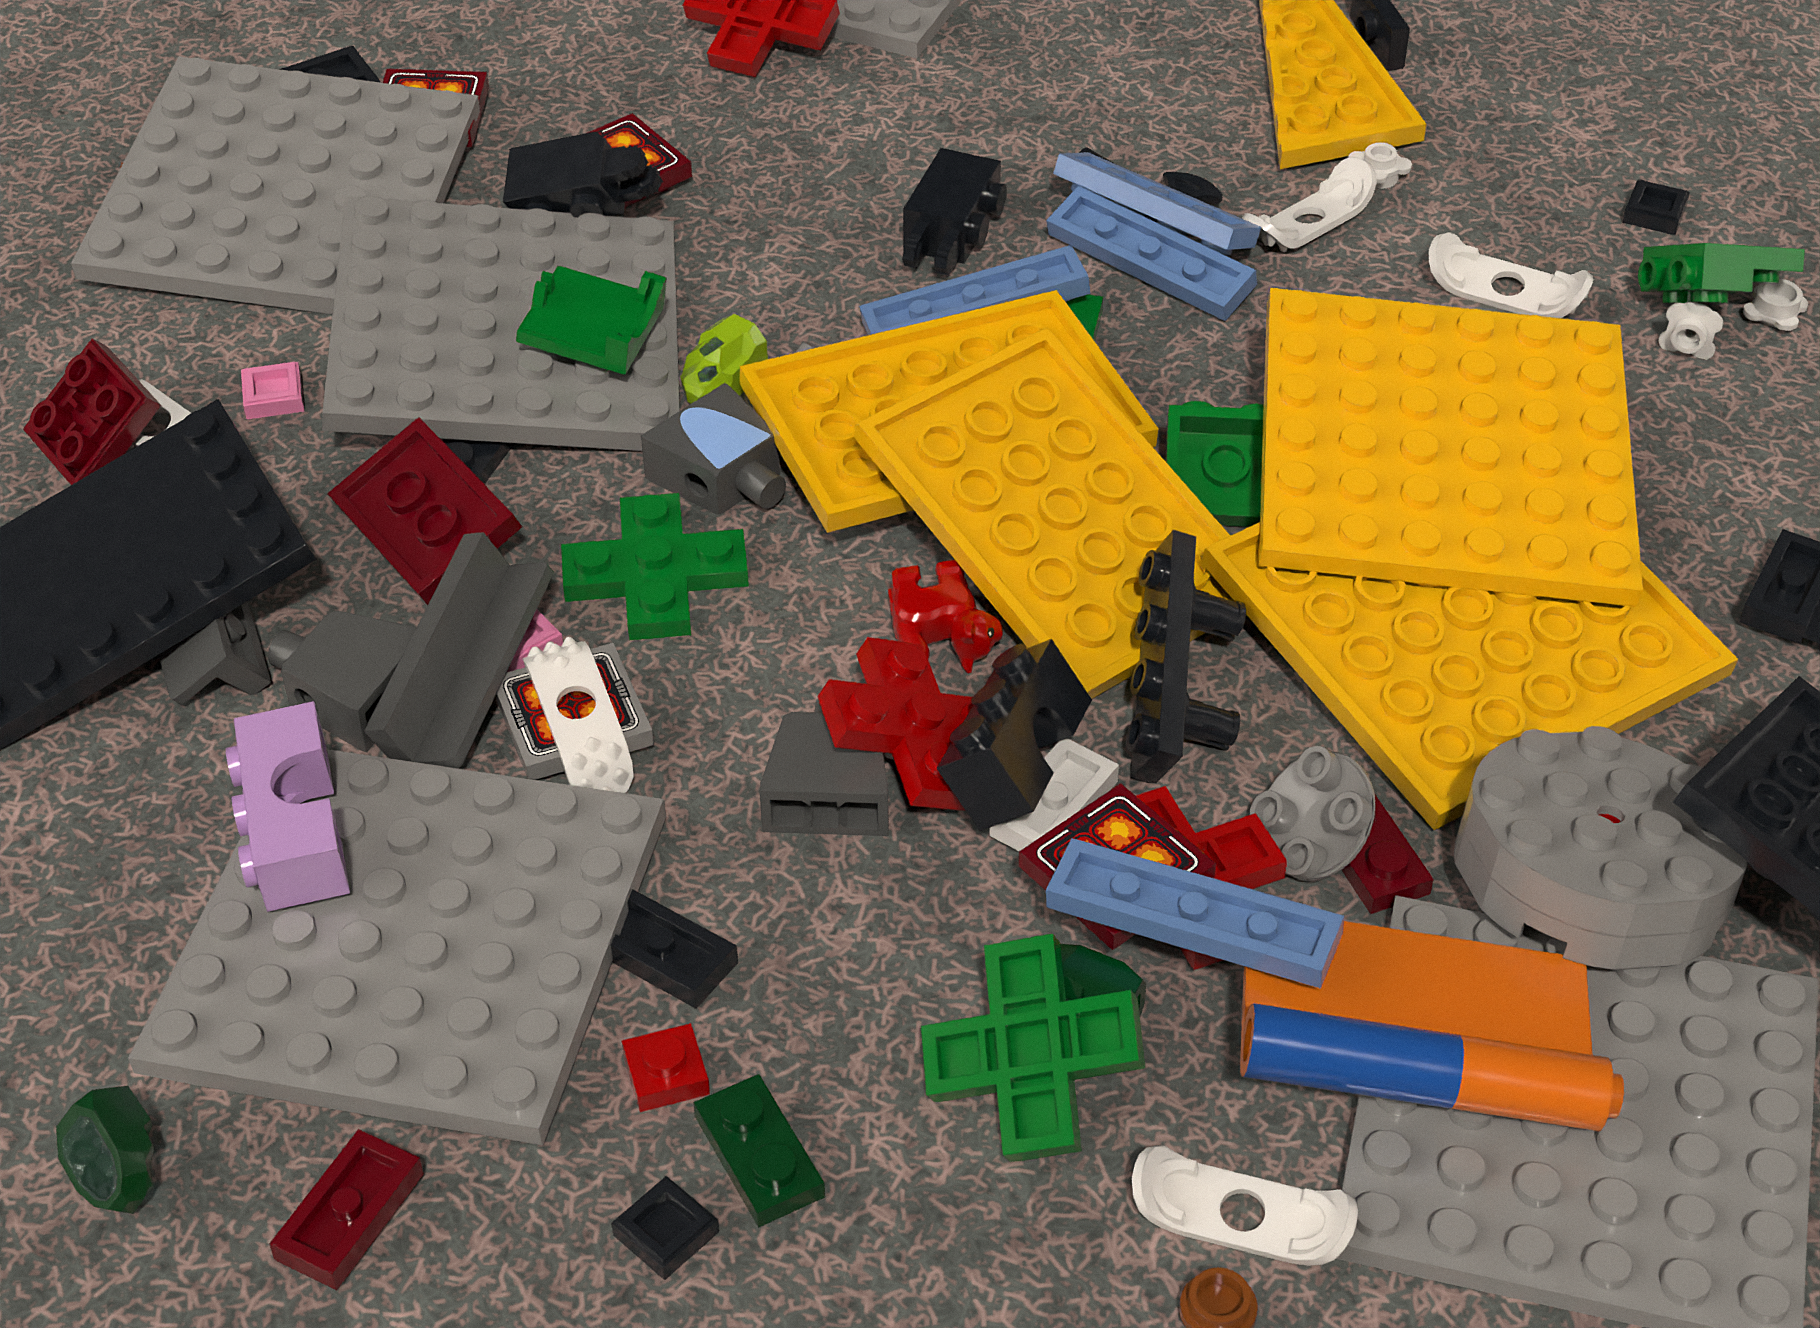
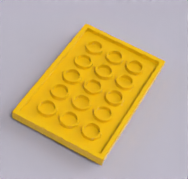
[740,290,1159,533]
[854,327,1235,699]

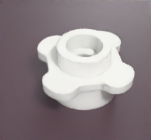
[1348,142,1412,189]
[1743,279,1808,331]
[1659,302,1723,360]

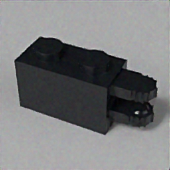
[902,148,1007,275]

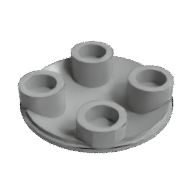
[1250,746,1375,881]

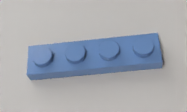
[1053,153,1261,255]
[1046,185,1257,321]
[859,245,1091,335]
[1046,838,1344,989]

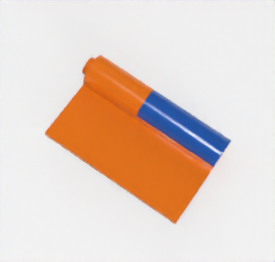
[1240,921,1624,1131]

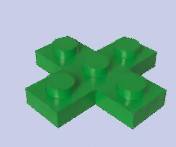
[561,493,749,641]
[921,933,1146,1162]

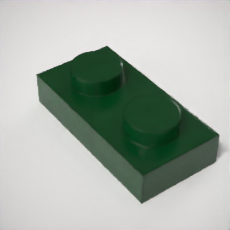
[693,1074,825,1228]

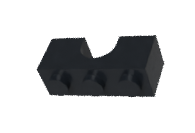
[937,639,1092,831]

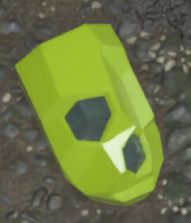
[680,314,768,404]

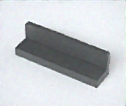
[364,532,554,768]
[159,601,271,704]

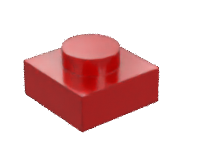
[621,1023,710,1112]

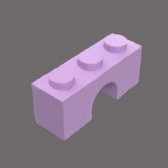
[226,701,350,912]

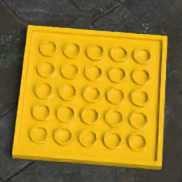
[1259,288,1643,607]
[1202,522,1739,830]

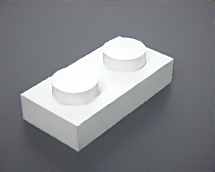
[990,738,1119,851]

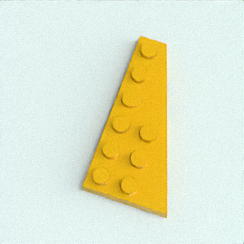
[1259,0,1427,169]

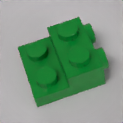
[1638,243,1805,304]
[1165,401,1264,527]

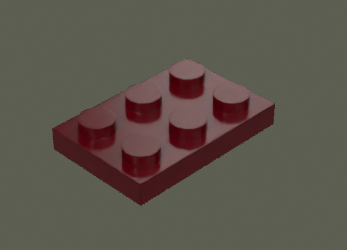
[327,417,523,605]

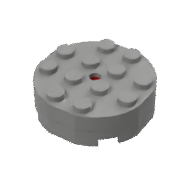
[1454,726,1749,970]

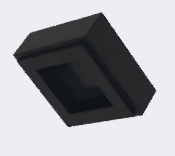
[1622,180,1690,235]
[611,1176,719,1280]

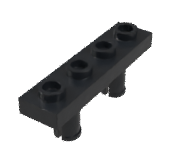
[1126,530,1246,784]

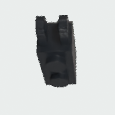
[503,131,663,218]

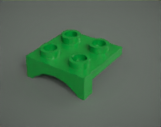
[516,266,667,375]

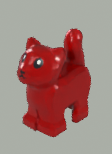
[888,560,1003,674]

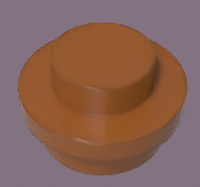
[1179,1267,1258,1328]

